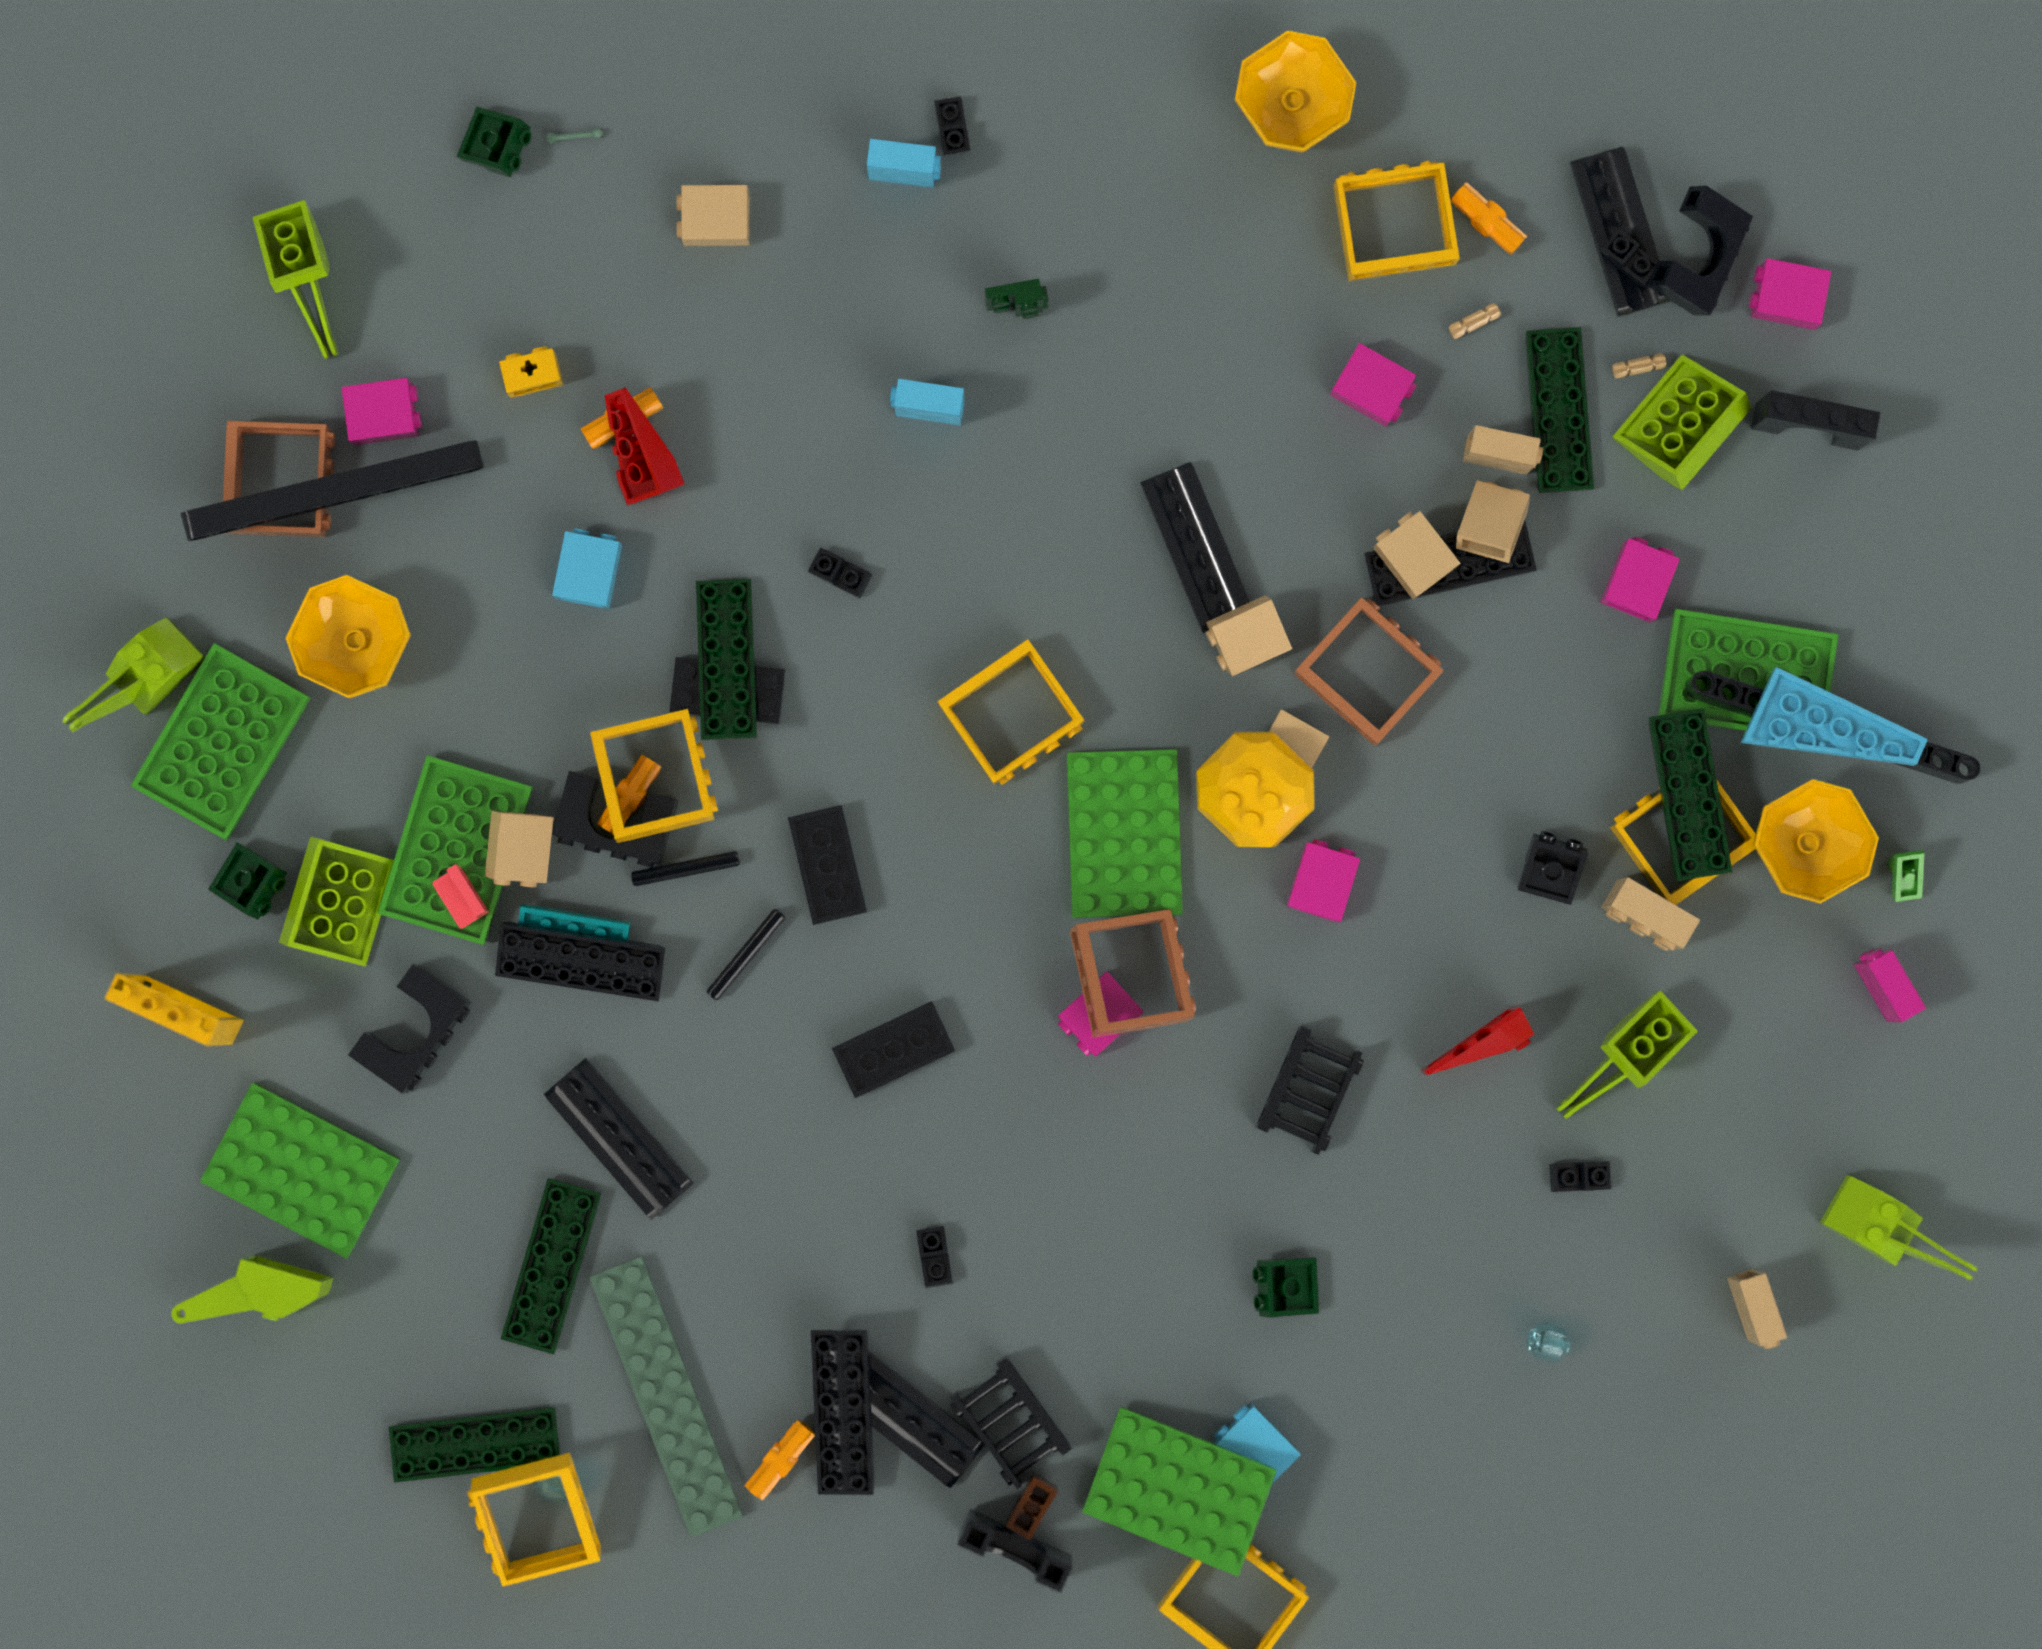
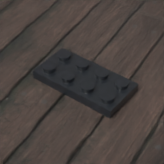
[669,657,786,724]
[788,805,867,925]
[832,1001,955,1098]

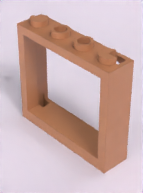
[223,421,335,538]
[1293,597,1444,746]
[1070,909,1196,1038]

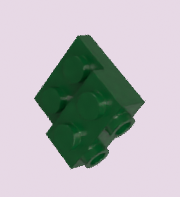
[456,107,531,177]
[985,278,1048,319]
[208,842,287,920]
[1252,1257,1319,1318]

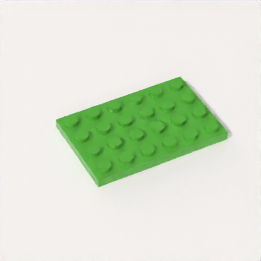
[1658,609,1839,731]
[131,643,311,841]
[1067,749,1183,918]
[378,755,534,945]
[200,1083,401,1259]
[1082,1407,1277,1577]

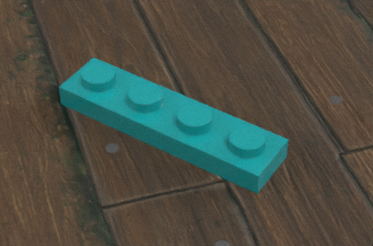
[518,904,631,940]

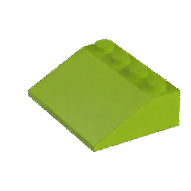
[1612,354,1751,491]
[279,836,394,967]

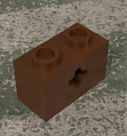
[1006,1473,1058,1540]

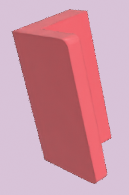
[432,864,489,929]

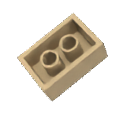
[1601,877,1700,951]

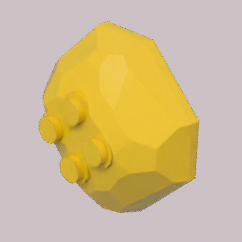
[1234,31,1357,153]
[286,575,411,699]
[1196,732,1315,847]
[1753,779,1879,904]

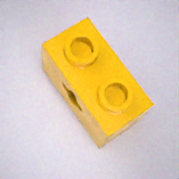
[499,346,564,398]

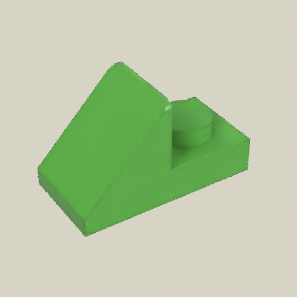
[1886,850,1924,902]

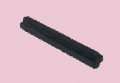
[631,851,740,886]
[707,909,785,1000]

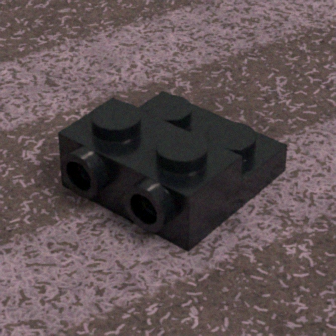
[1517,831,1588,905]

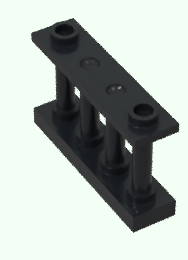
[1256,1026,1364,1155]
[950,1355,1072,1489]

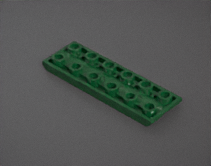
[1525,327,1594,494]
[696,579,757,740]
[1649,708,1732,881]
[501,1178,601,1355]
[388,1407,560,1483]

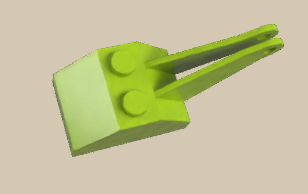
[252,200,338,359]
[62,617,205,732]
[1556,990,1698,1119]
[1819,1175,1978,1281]
[171,1255,334,1324]

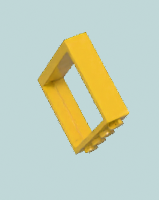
[1333,161,1460,281]
[937,639,1085,785]
[590,709,718,843]
[1610,780,1756,905]
[105,973,244,1046]
[467,1453,601,1587]
[1158,1544,1309,1649]

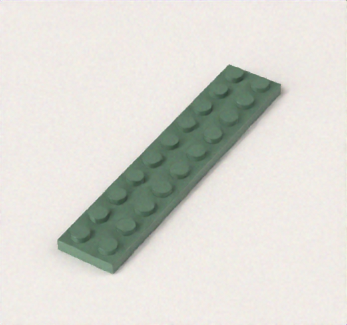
[589,1256,744,1538]

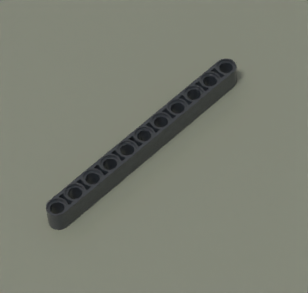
[180,440,484,541]
[1685,671,1980,784]

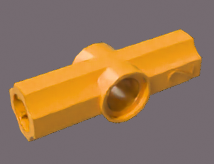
[1450,182,1527,255]
[580,387,663,450]
[597,754,662,835]
[744,1419,815,1501]

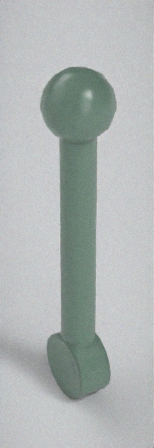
[546,128,602,144]

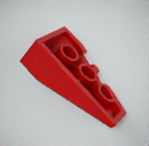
[604,387,685,506]
[1421,1007,1534,1075]

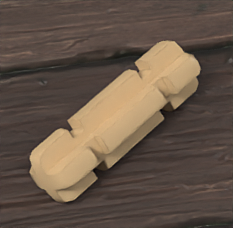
[1449,303,1501,339]
[1612,353,1666,379]

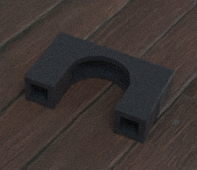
[1647,185,1753,316]
[1751,390,1881,451]
[552,771,679,868]
[348,964,471,1094]
[957,1508,1073,1593]

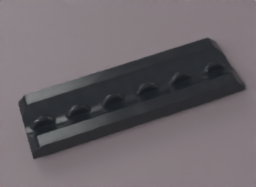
[1570,146,1670,317]
[1140,462,1250,634]
[1364,520,1537,606]
[495,922,666,1002]
[544,1058,694,1220]
[811,1330,875,1495]
[869,1351,985,1489]

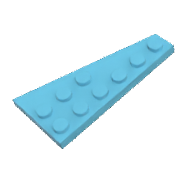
[1740,667,1928,766]

